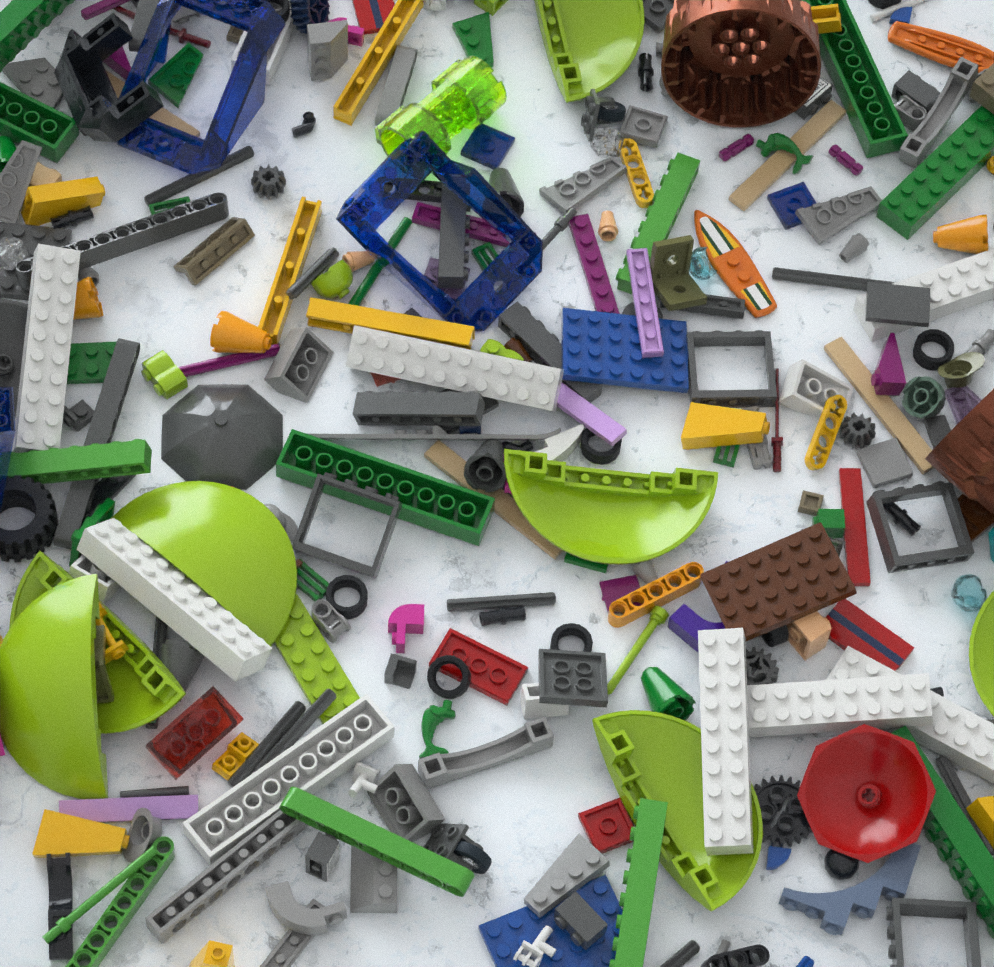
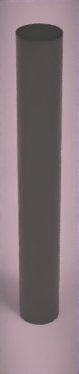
[120,786,189,798]

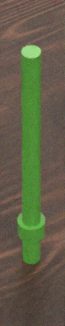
[42,846,158,944]

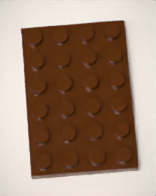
[700,522,857,642]

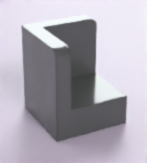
[384,653,417,689]

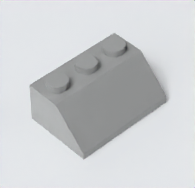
[307,20,348,81]
[264,326,334,403]
[367,764,445,842]
[350,846,397,913]

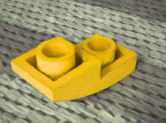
[211,732,259,781]

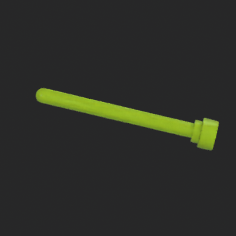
[607,606,669,694]

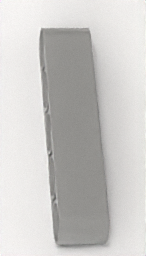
[374,45,418,130]

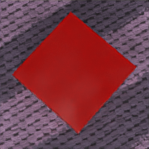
[578,798,634,854]

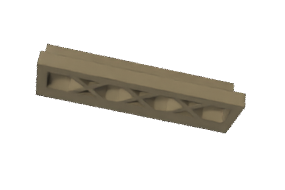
[173,217,255,285]

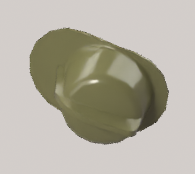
[938,352,985,390]

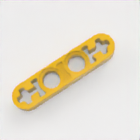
[618,138,654,208]
[804,395,847,471]

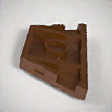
[957,494,994,543]

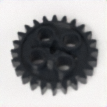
[754,775,813,847]

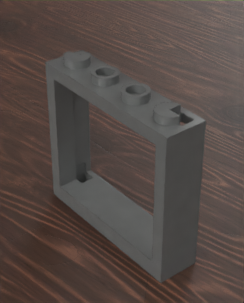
[686,330,777,408]
[292,472,403,578]
[866,481,975,573]
[886,897,981,967]

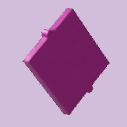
[599,575,642,614]

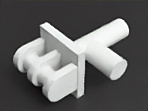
[348,761,381,797]
[513,925,557,967]

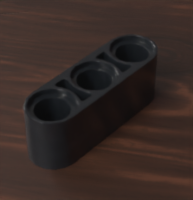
[701,944,770,967]

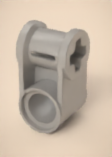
[894,94,927,132]
[311,599,351,643]

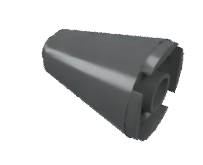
[483,168,524,223]
[464,439,506,492]
[160,639,205,702]

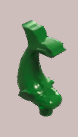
[756,133,814,175]
[419,700,456,759]

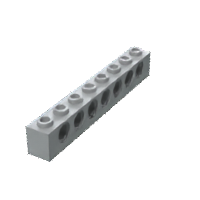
[145,810,305,944]

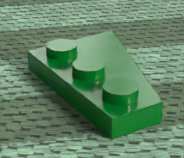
[452,12,494,73]
[148,42,204,108]
[69,498,116,566]

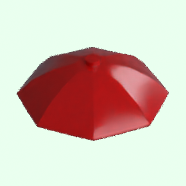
[797,724,936,863]

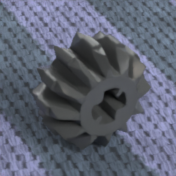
[251,164,286,200]
[839,413,876,449]

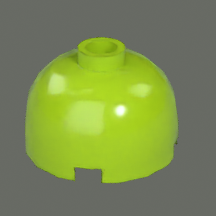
[311,260,353,299]

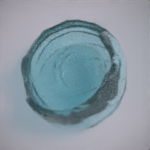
[689,247,717,280]
[951,574,987,612]

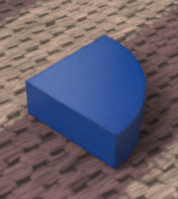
[889,7,912,24]
[766,846,791,870]

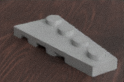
[0,140,42,223]
[539,156,627,214]
[795,186,882,245]
[524,833,610,918]

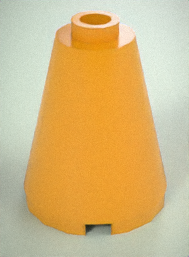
[933,214,988,254]
[73,277,104,320]
[210,311,272,353]

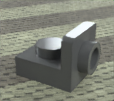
[63,399,94,432]

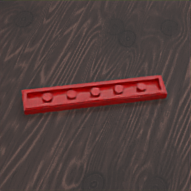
[838,468,871,586]

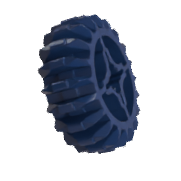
[289,0,330,34]

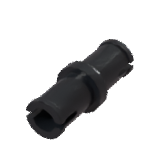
[638,53,654,92]
[50,205,94,229]
[883,502,921,536]
[479,606,526,626]

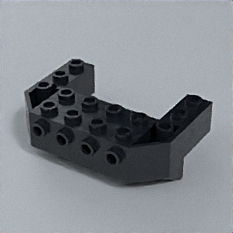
[54,13,164,143]

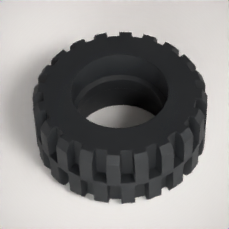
[0,475,58,562]

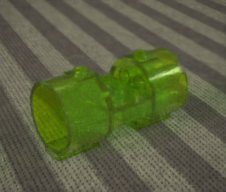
[374,56,507,177]

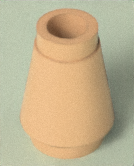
[598,210,618,241]
[342,250,375,272]

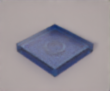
[460,122,515,170]
[767,182,816,230]

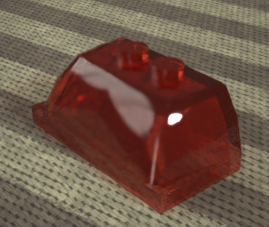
[145,686,244,780]

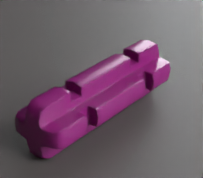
[719,134,754,161]
[828,144,863,176]

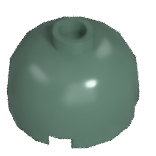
[902,376,946,419]

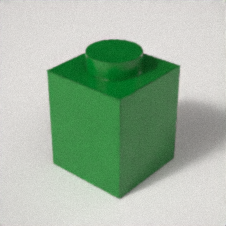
[812,509,845,538]

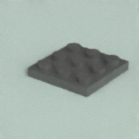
[538,649,608,708]

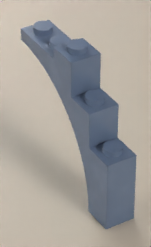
[779,843,921,936]

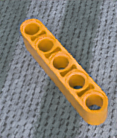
[608,562,704,628]

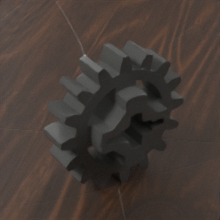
[746,647,779,685]

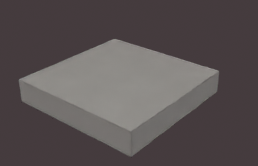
[618,105,668,148]
[856,438,913,489]

